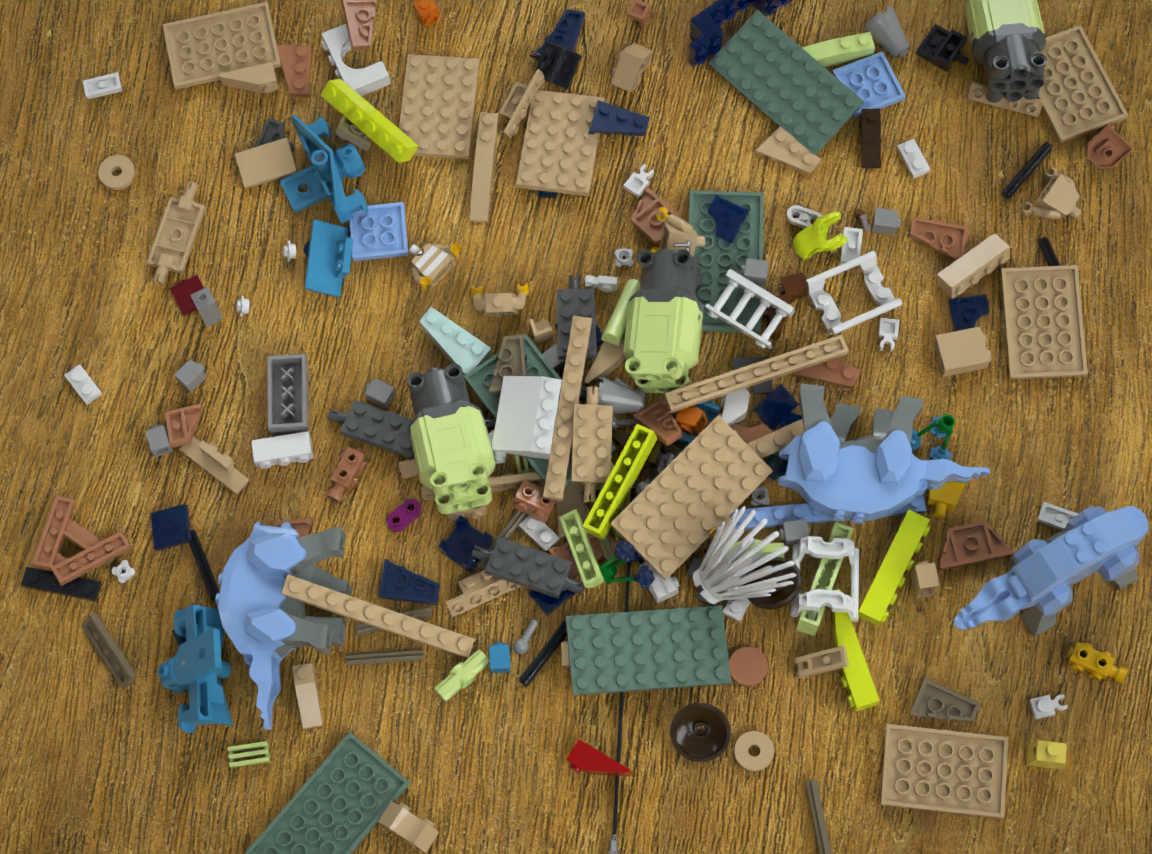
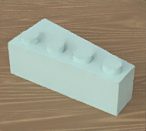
[420,307,492,375]

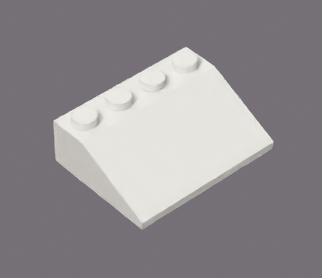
[492,376,562,460]

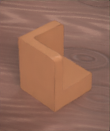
[627,0,651,30]

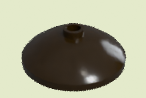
[743,557,802,610]
[670,703,731,762]

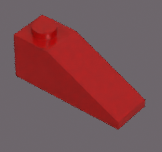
[566,739,633,777]

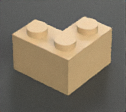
[611,43,654,92]

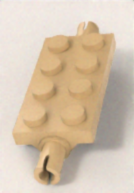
[147,181,206,286]
[571,387,613,504]

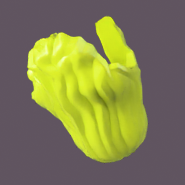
[793,211,848,259]

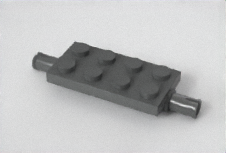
[556,275,597,378]
[328,400,414,459]
[471,537,585,599]

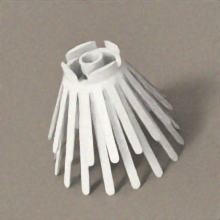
[693,506,796,604]

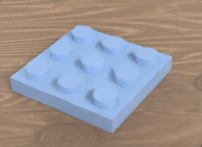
[832,51,905,118]
[349,202,409,261]

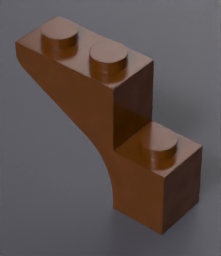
[762,272,808,340]

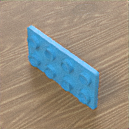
[304,220,353,297]

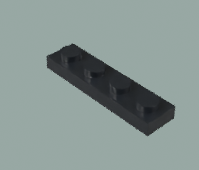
[21,567,102,602]

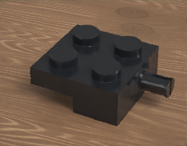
[916,24,970,72]
[529,41,583,89]

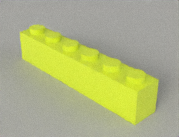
[321,79,419,163]
[583,424,657,540]
[859,509,931,626]

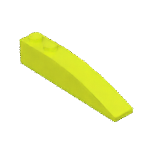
[833,589,880,712]

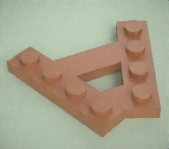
[32,495,131,586]

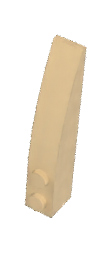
[469,112,500,223]

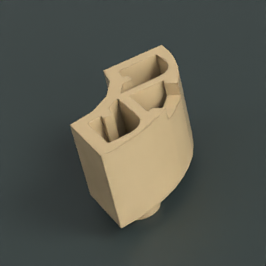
[378,801,439,853]

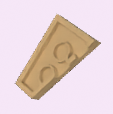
[755,126,821,175]

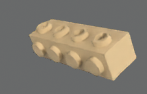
[937,233,1010,299]

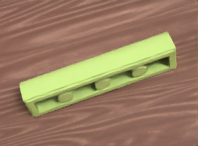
[601,279,641,346]
[559,509,604,588]

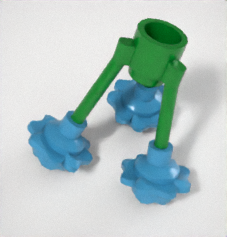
[910,414,955,461]

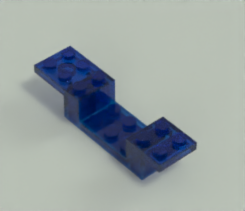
[689,0,791,67]

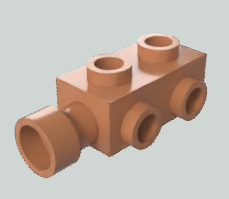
[326,446,368,503]

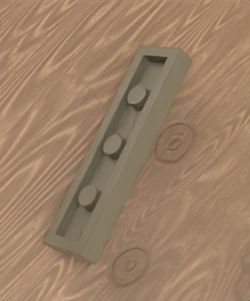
[81,613,137,689]

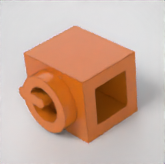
[413,0,439,27]
[675,406,708,436]

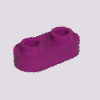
[387,499,421,532]

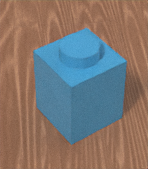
[489,642,511,674]

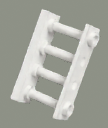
[705,269,795,349]

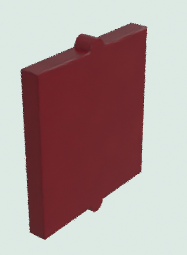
[170,275,204,316]

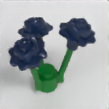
[599,540,655,589]

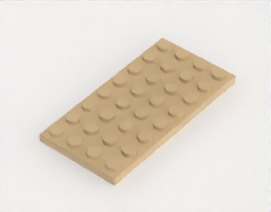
[610,415,773,580]

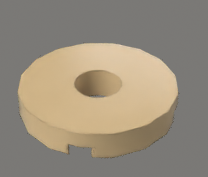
[98,155,136,190]
[734,731,775,772]

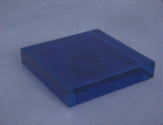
[151,504,192,551]

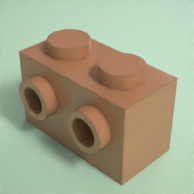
[511,479,557,523]

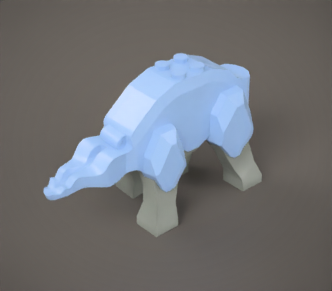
[778,383,990,524]
[954,506,1148,637]
[215,522,352,730]

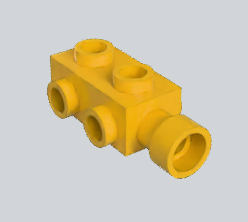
[1066,642,1128,684]

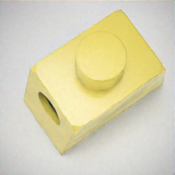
[1026,740,1067,770]

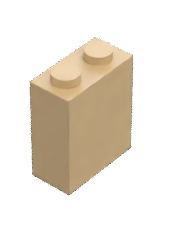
[933,327,992,377]

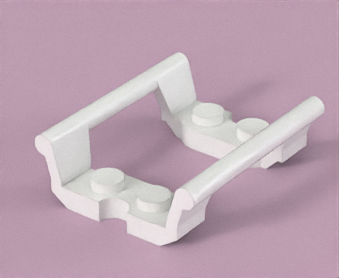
[805,250,902,335]
[791,536,859,622]

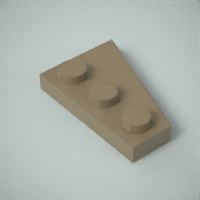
[335,114,370,151]
[909,679,981,723]

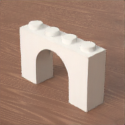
[321,24,391,96]

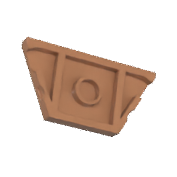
[631,187,683,245]
[939,520,1014,571]

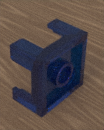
[438,515,493,574]

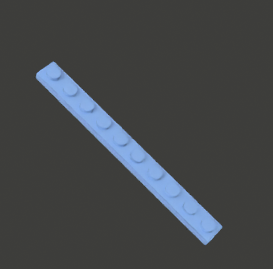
[730,494,926,530]

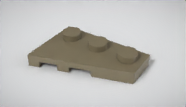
[489,335,526,394]

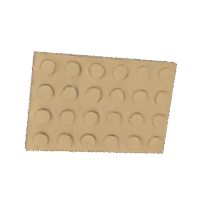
[162,2,281,90]
[1037,25,1128,143]
[399,54,480,159]
[516,90,605,197]
[1001,265,1088,380]
[880,724,1008,819]

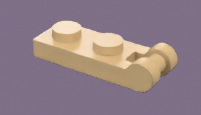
[794,646,849,679]

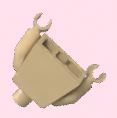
[1021,167,1081,219]

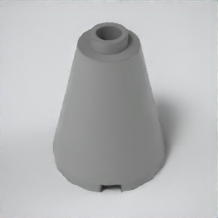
[862,6,910,58]
[596,376,645,414]

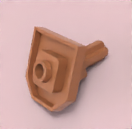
[1086,124,1134,169]

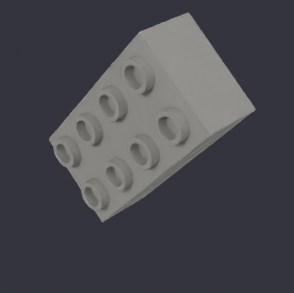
[267,354,310,435]

